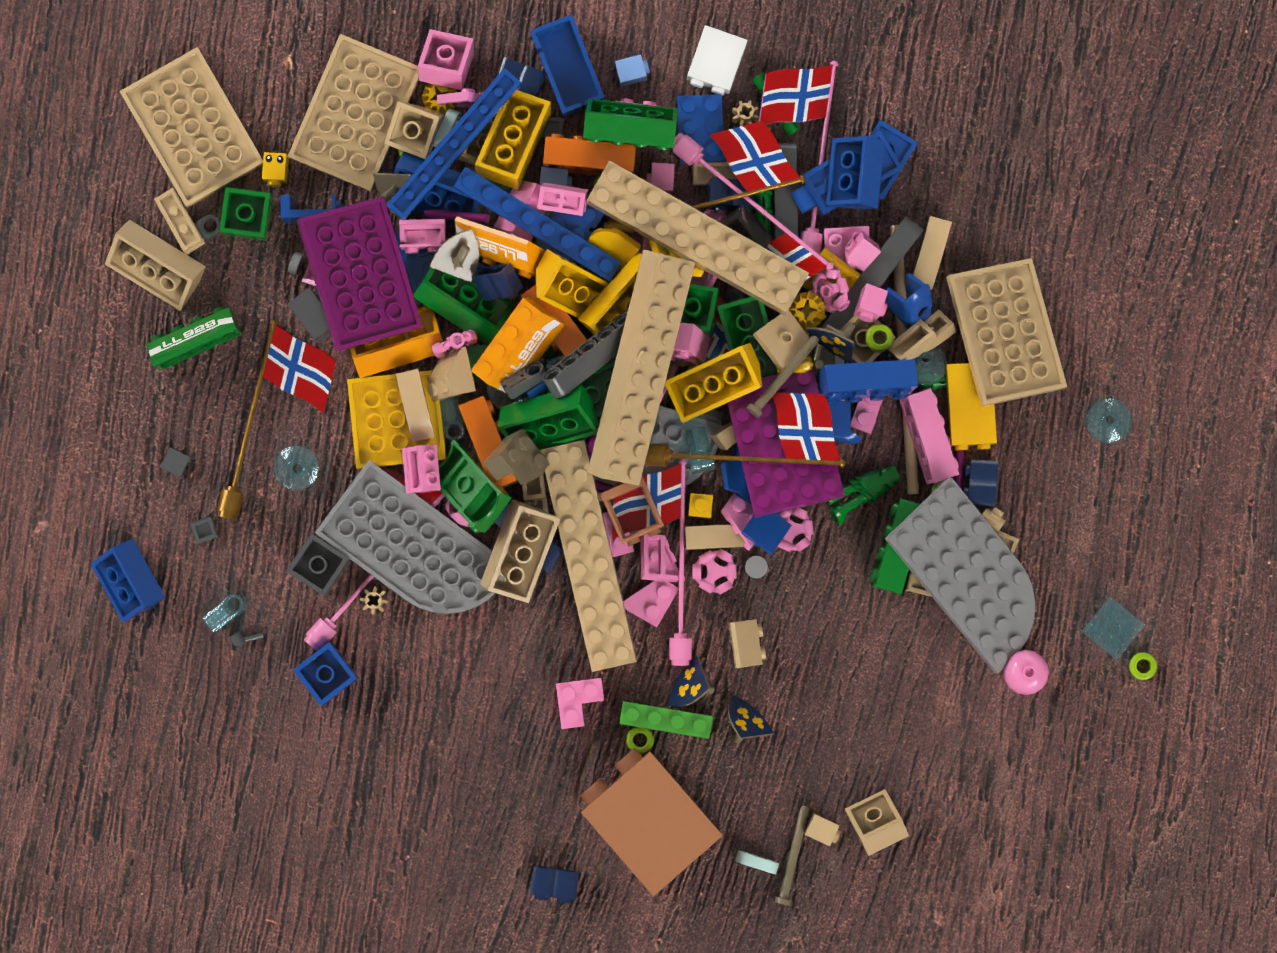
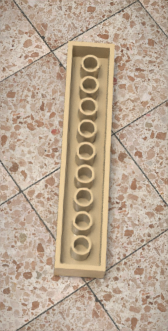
[587,160,809,316]
[587,249,696,486]
[540,440,637,672]

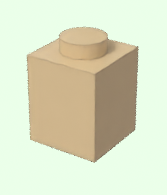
[804,813,841,846]

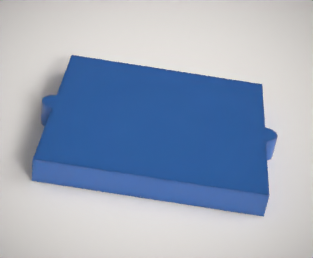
[741,513,792,555]

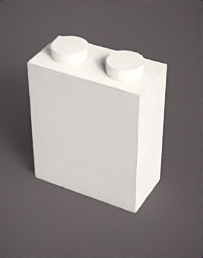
[687,25,747,96]

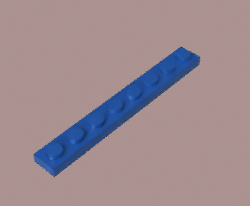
[386,68,522,221]
[453,167,621,282]

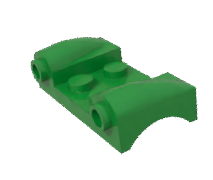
[438,440,512,533]

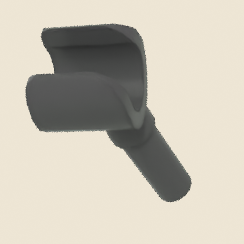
[230,632,263,647]

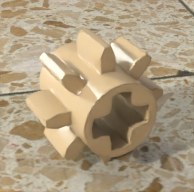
[732,101,759,126]
[982,507,1006,533]
[360,586,389,615]

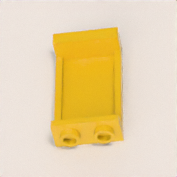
[944,363,997,451]

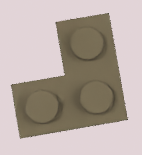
[483,429,550,485]

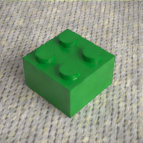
[219,187,274,241]

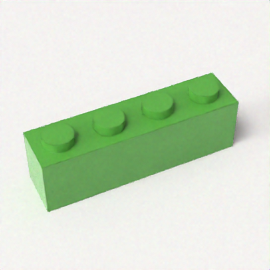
[619,701,713,739]

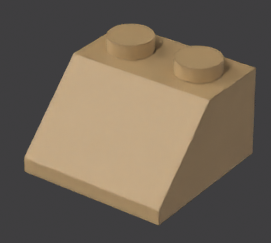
[428,346,476,401]
[729,619,766,668]
[845,789,909,856]

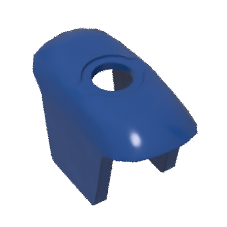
[885,273,932,330]
[829,400,863,444]
[721,446,752,505]

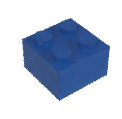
[293,642,359,706]

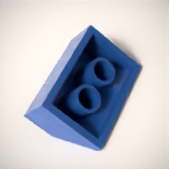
[826,136,884,209]
[91,539,165,623]

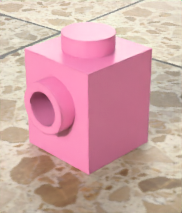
[647,163,675,194]
[844,232,881,272]
[853,283,888,322]

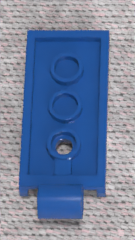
[791,130,903,217]

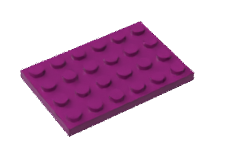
[297,196,422,352]
[727,368,845,518]

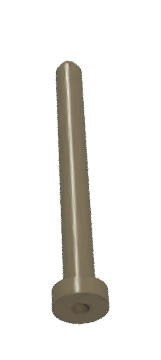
[746,336,819,418]
[774,805,809,906]

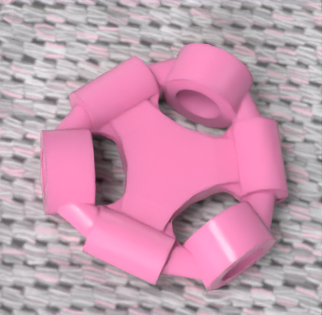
[809,267,850,313]
[432,329,477,359]
[777,508,814,552]
[692,549,737,595]

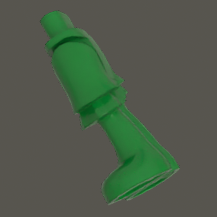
[825,465,901,526]

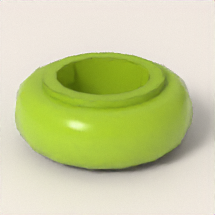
[866,324,893,352]
[1129,652,1157,680]
[626,727,654,754]

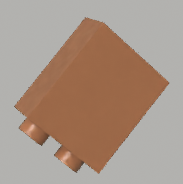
[580,748,723,896]

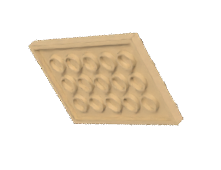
[288,34,419,192]
[120,47,263,208]
[946,258,1067,407]

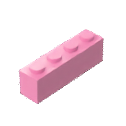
[899,388,959,484]

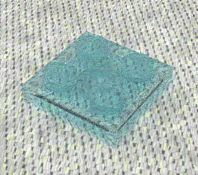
[1080,596,1145,660]

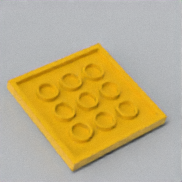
[347,370,446,469]

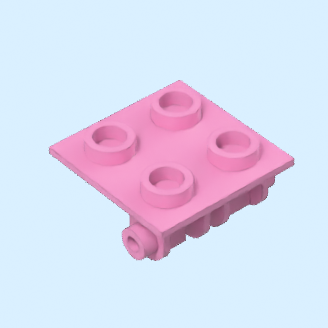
[823,226,869,270]

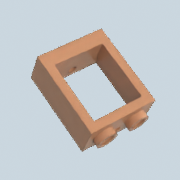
[601,476,664,547]

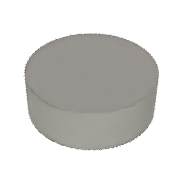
[288,252,304,276]
[745,556,768,579]

